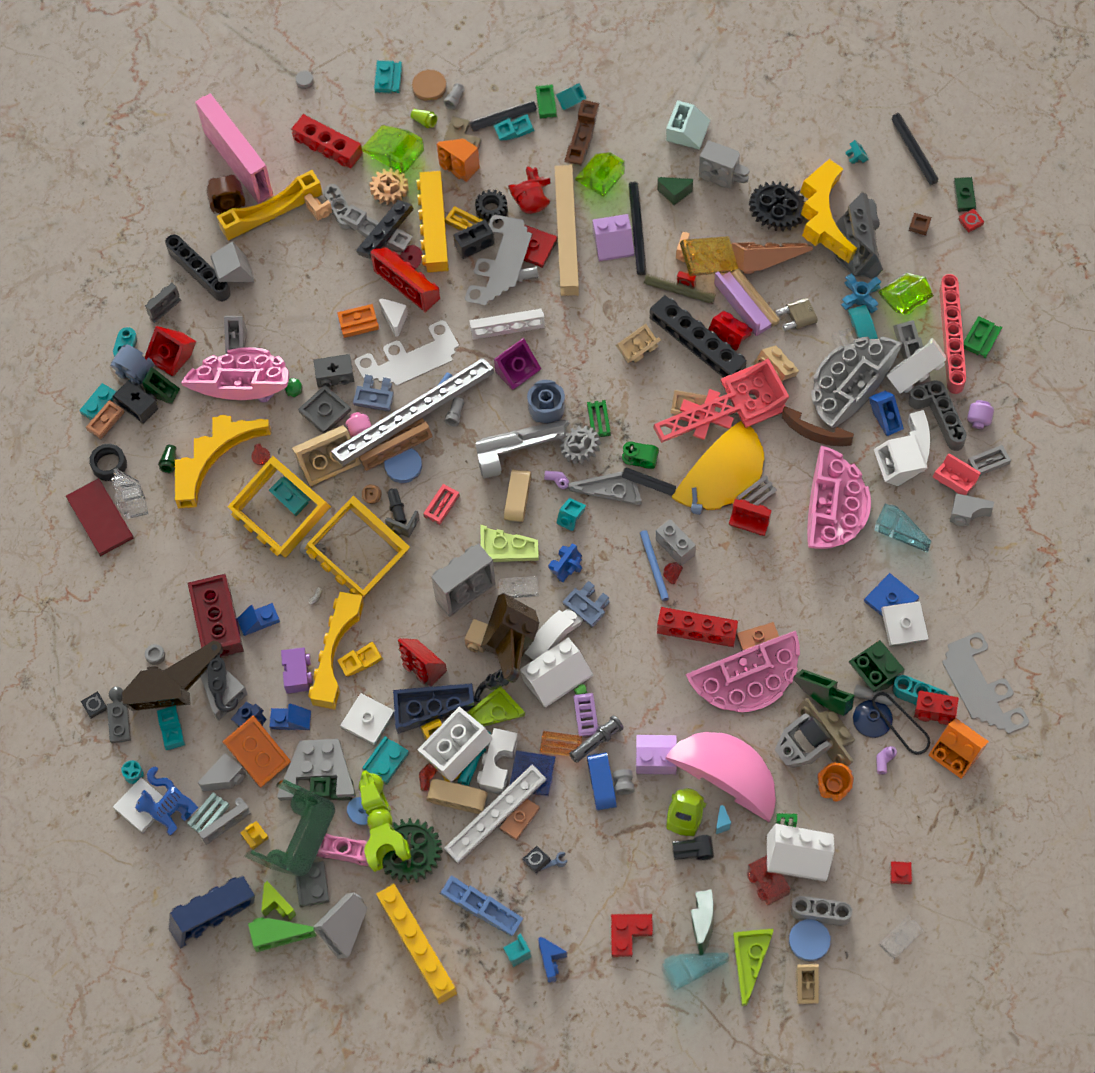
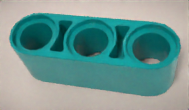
[892,675,950,705]

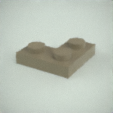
[443,116,481,149]

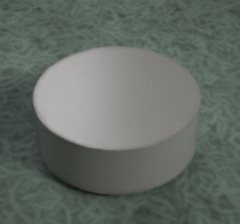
[296,71,313,89]
[145,644,165,665]

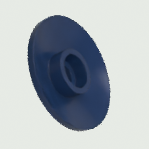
[853,700,893,738]

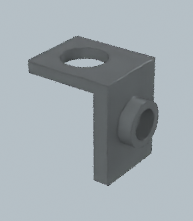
[385,510,420,538]

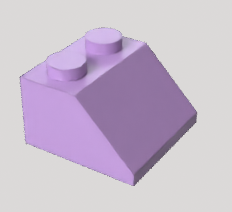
[592,214,634,261]
[636,735,677,775]

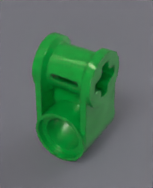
[622,441,659,469]

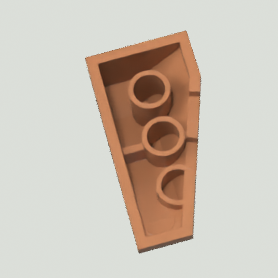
[732,242,813,274]

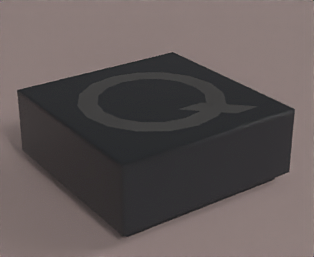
[80,691,107,719]
[522,846,551,874]

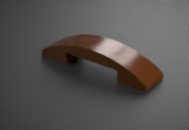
[565,100,599,165]
[782,406,854,447]

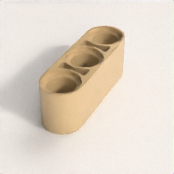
[504,469,531,522]
[426,779,488,814]

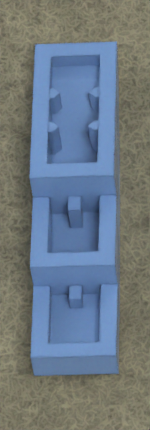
[439,875,523,936]

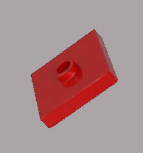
[523,225,558,268]

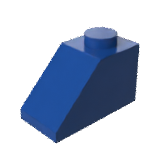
[869,390,904,436]

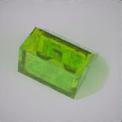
[575,152,625,197]

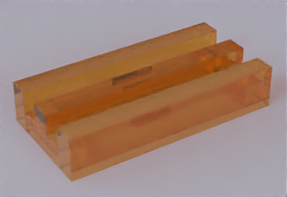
[540,731,583,756]

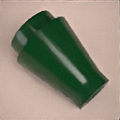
[158,444,177,473]

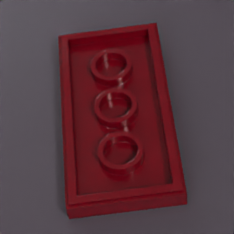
[66,478,134,557]

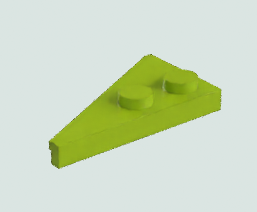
[467,687,525,727]
[733,929,773,1006]

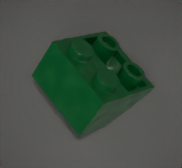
[848,640,905,693]

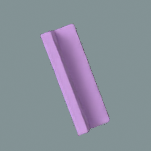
[714,272,771,336]

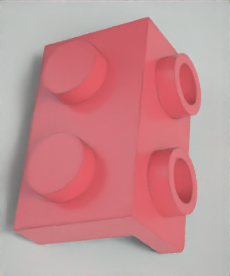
[933,454,981,495]

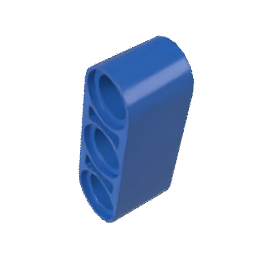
[587,752,617,811]

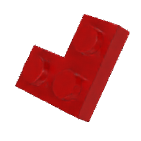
[611,914,653,957]

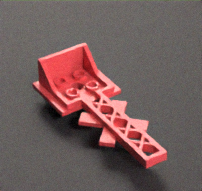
[653,358,789,443]

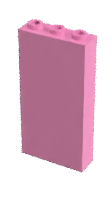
[195,93,273,204]

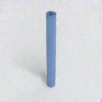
[640,530,669,601]

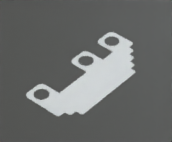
[355,320,459,385]

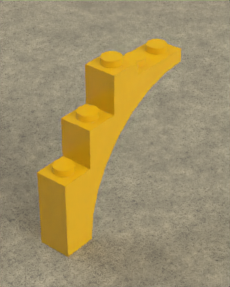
[800,159,857,263]
[175,415,271,508]

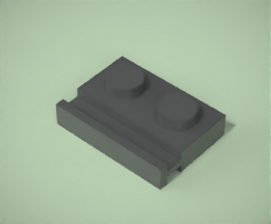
[145,283,181,323]
[294,861,330,908]

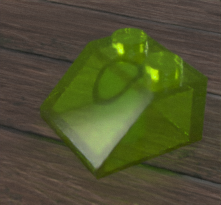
[878,273,934,315]

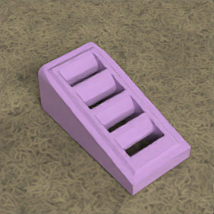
[574,693,598,738]

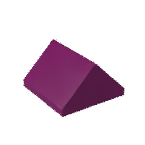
[494,338,541,390]

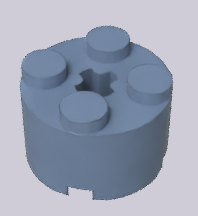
[110,345,155,385]
[527,380,565,423]

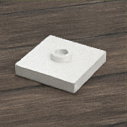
[881,601,929,646]
[340,693,394,746]
[113,778,163,834]

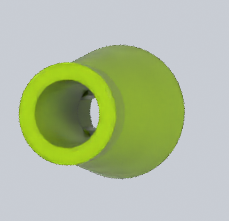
[410,109,438,128]

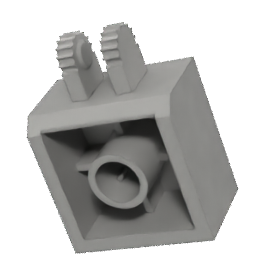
[699,140,749,189]

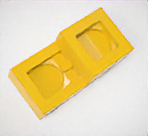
[337,642,383,677]

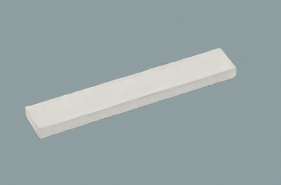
[444,764,546,864]

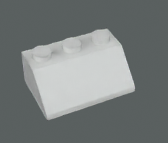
[520,638,593,708]
[418,707,493,782]
[767,824,834,882]

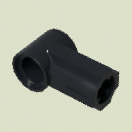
[672,835,714,860]

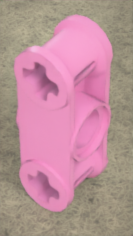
[313,833,369,866]

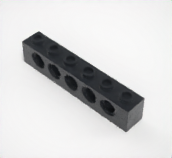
[650,295,747,378]

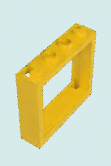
[228,456,331,558]
[305,495,410,599]

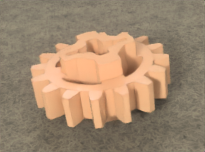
[370,168,409,205]

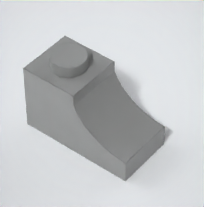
[950,493,994,526]

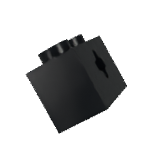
[113,380,158,424]

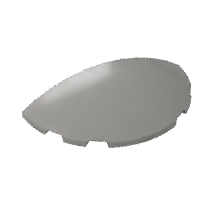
[811,337,902,429]

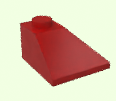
[144,326,196,376]

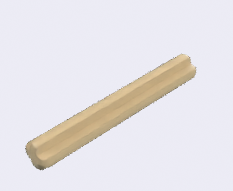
[732,269,780,327]

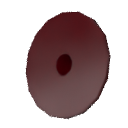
[400,245,423,270]

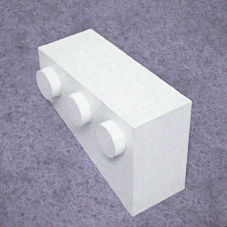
[887,338,946,394]

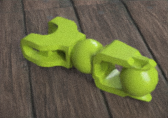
[359,771,411,872]

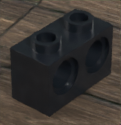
[453,220,495,259]

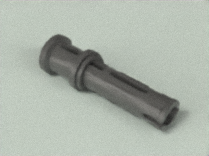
[569,715,624,763]

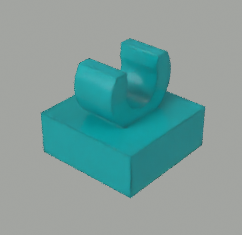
[845,140,869,164]

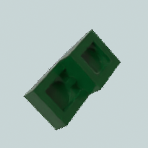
[309,777,353,800]

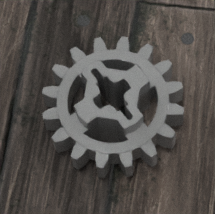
[560,425,601,464]

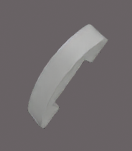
[342,205,413,252]

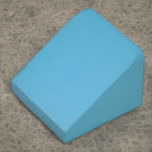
[716,805,731,834]

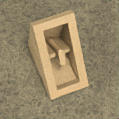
[795,964,819,1004]

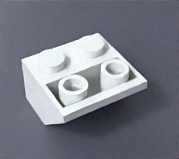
[874,435,928,486]

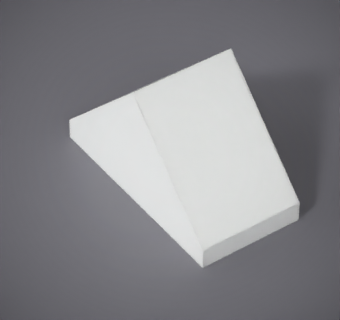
[379,298,408,337]

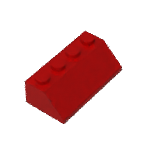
[370,248,440,313]

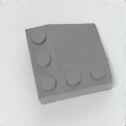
[431,543,496,617]

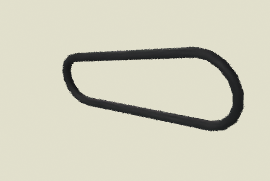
[872,692,931,754]

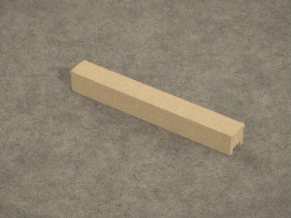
[554,164,579,296]

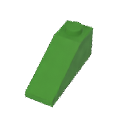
[248,917,316,952]

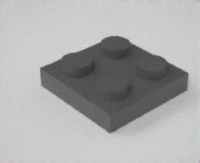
[298,385,351,434]

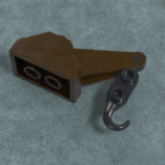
[475,593,540,703]
[122,641,238,712]

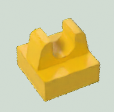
[240,821,269,850]

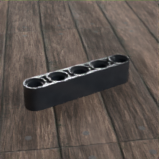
[165,234,230,302]

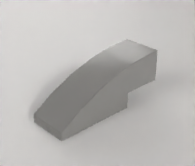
[893,320,930,373]

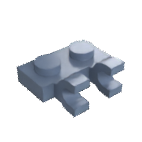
[353,374,394,412]
[563,581,610,628]

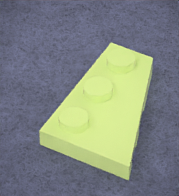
[480,525,539,562]

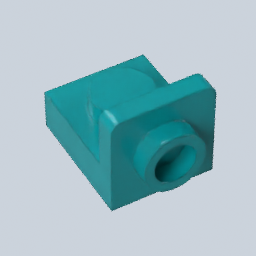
[556,498,586,531]

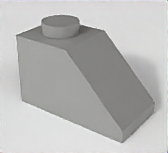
[198,753,245,791]

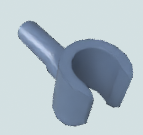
[691,488,703,515]
[542,852,568,870]

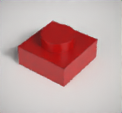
[890,861,912,885]

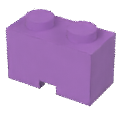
[281,647,313,694]

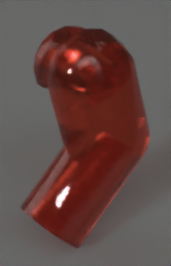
[419,763,438,791]

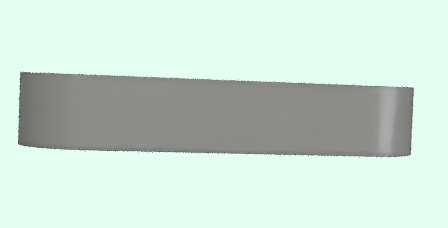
[324,184,351,229]

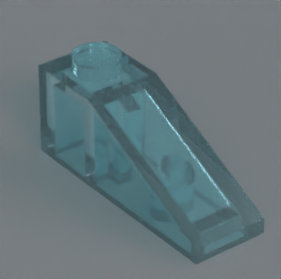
[874,504,932,553]
[662,953,729,991]

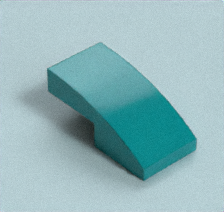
[494,114,535,141]
[848,305,878,339]
[157,705,185,751]

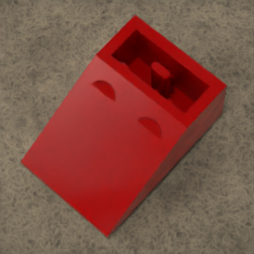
[398,638,447,687]

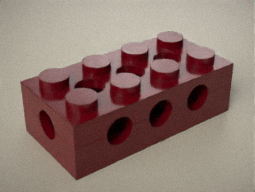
[187,574,244,657]

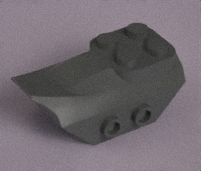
[834,192,883,279]

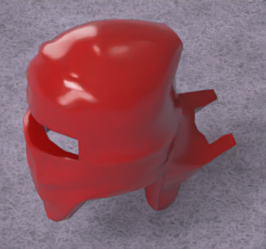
[508,166,551,214]

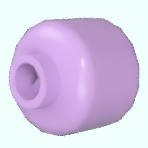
[967,400,994,429]

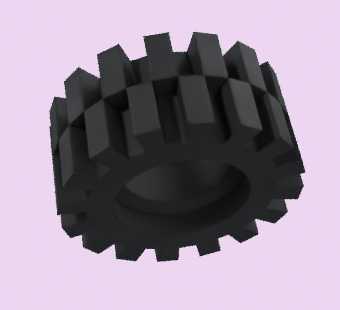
[475,189,508,224]

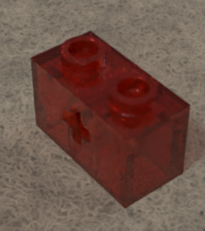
[746,855,791,905]

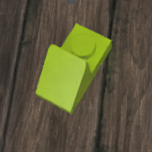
[262,881,296,920]

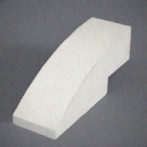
[908,410,930,473]

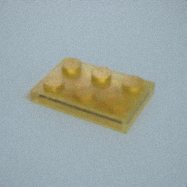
[680,236,738,276]

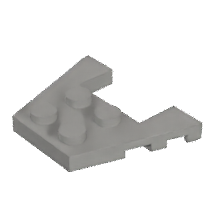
[277,739,356,800]

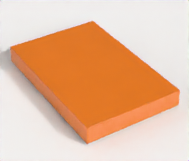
[222,716,291,788]

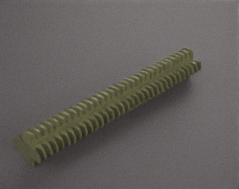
[644,274,716,304]

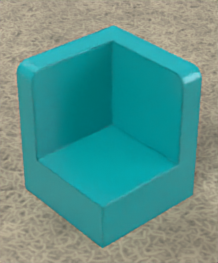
[555,83,587,110]
[503,934,532,967]

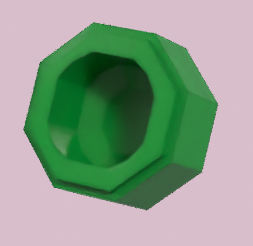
[284,378,303,397]

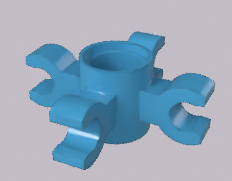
[841,274,881,314]

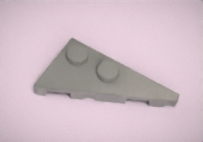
[568,469,642,505]

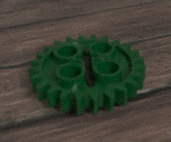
[382,818,443,884]

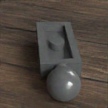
[107,686,131,744]

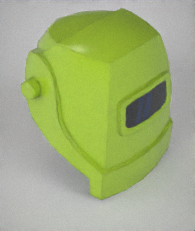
[666,788,707,836]

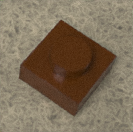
[909,213,932,236]

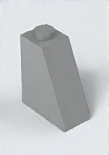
[201,670,247,721]
[313,893,367,959]

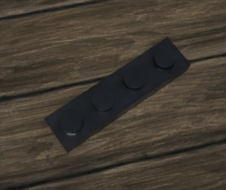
[356,200,414,260]

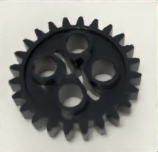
[749,181,806,232]

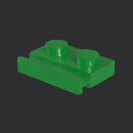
[963,316,1003,359]

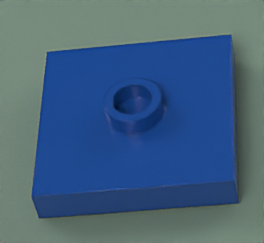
[864,573,919,617]

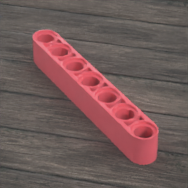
[939,274,966,394]

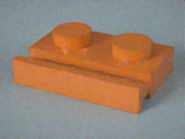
[337,304,379,338]

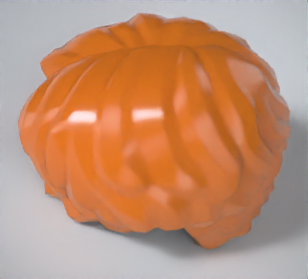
[817,762,854,802]

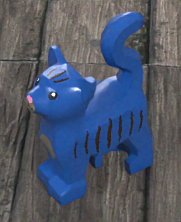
[135,767,199,836]

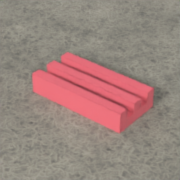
[423,484,460,525]

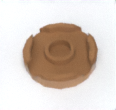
[412,69,447,101]

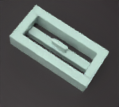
[187,792,230,833]

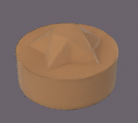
[362,484,382,504]

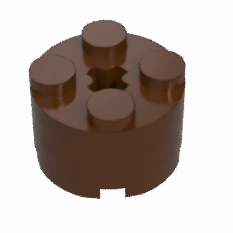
[206,175,245,215]

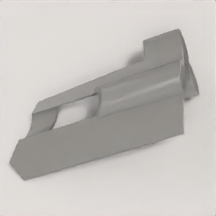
[476,420,570,479]

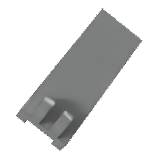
[199,798,251,845]

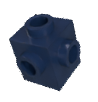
[231,701,267,728]

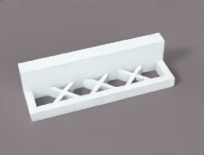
[469,309,545,340]

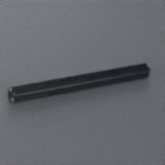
[629,181,647,276]

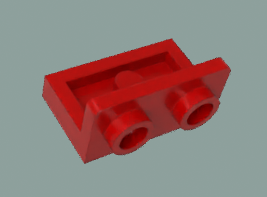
[708,311,753,351]
[729,499,772,536]
[914,691,959,725]

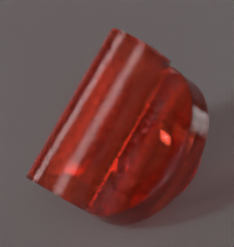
[251,444,270,465]
[663,562,683,584]

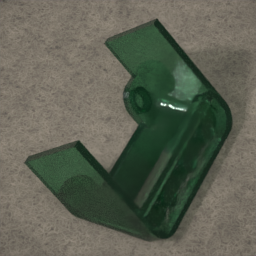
[244,779,335,877]

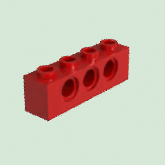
[291,114,363,169]
[657,607,738,647]

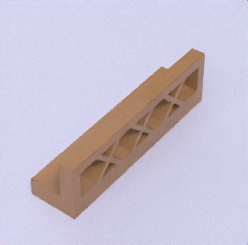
[359,418,433,471]

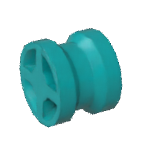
[121,760,144,784]

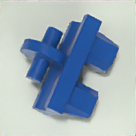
[548,544,583,582]

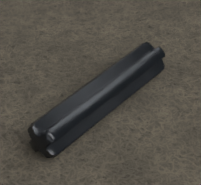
[622,467,676,496]

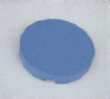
[384,448,422,483]
[789,919,830,962]

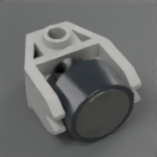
[775,713,832,768]

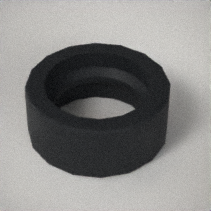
[89,444,127,481]

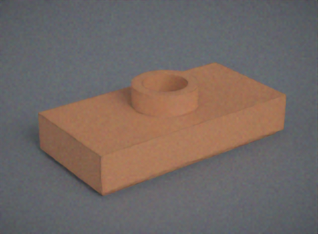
[86,400,125,439]
[736,622,779,651]
[500,799,540,841]

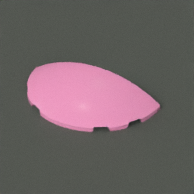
[181,347,289,400]
[807,446,871,549]
[685,631,800,712]
[665,732,776,822]

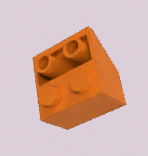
[437,139,480,182]
[929,718,989,779]

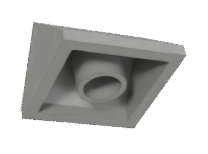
[211,241,254,282]

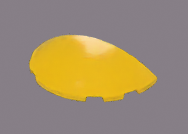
[672,420,764,510]

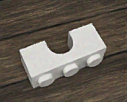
[477,728,518,795]

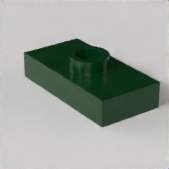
[953,177,976,212]

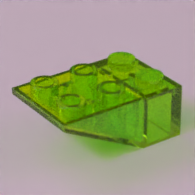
[362,125,424,174]

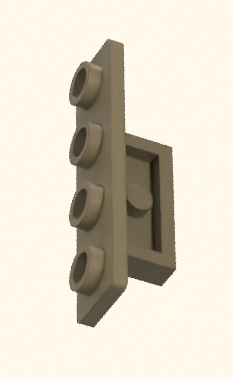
[796,698,855,767]

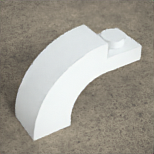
[525,608,583,660]

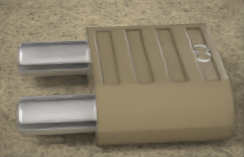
[776,298,818,331]

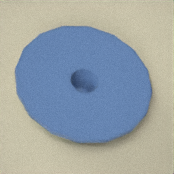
[347,797,368,825]

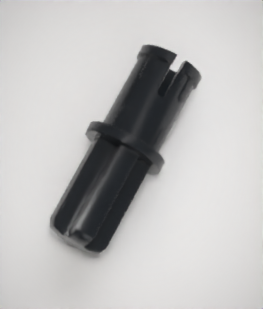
[387,488,407,524]

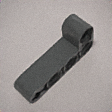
[908,380,967,451]

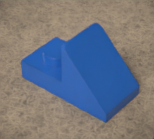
[237,603,280,636]
[269,704,311,730]
[538,937,567,983]

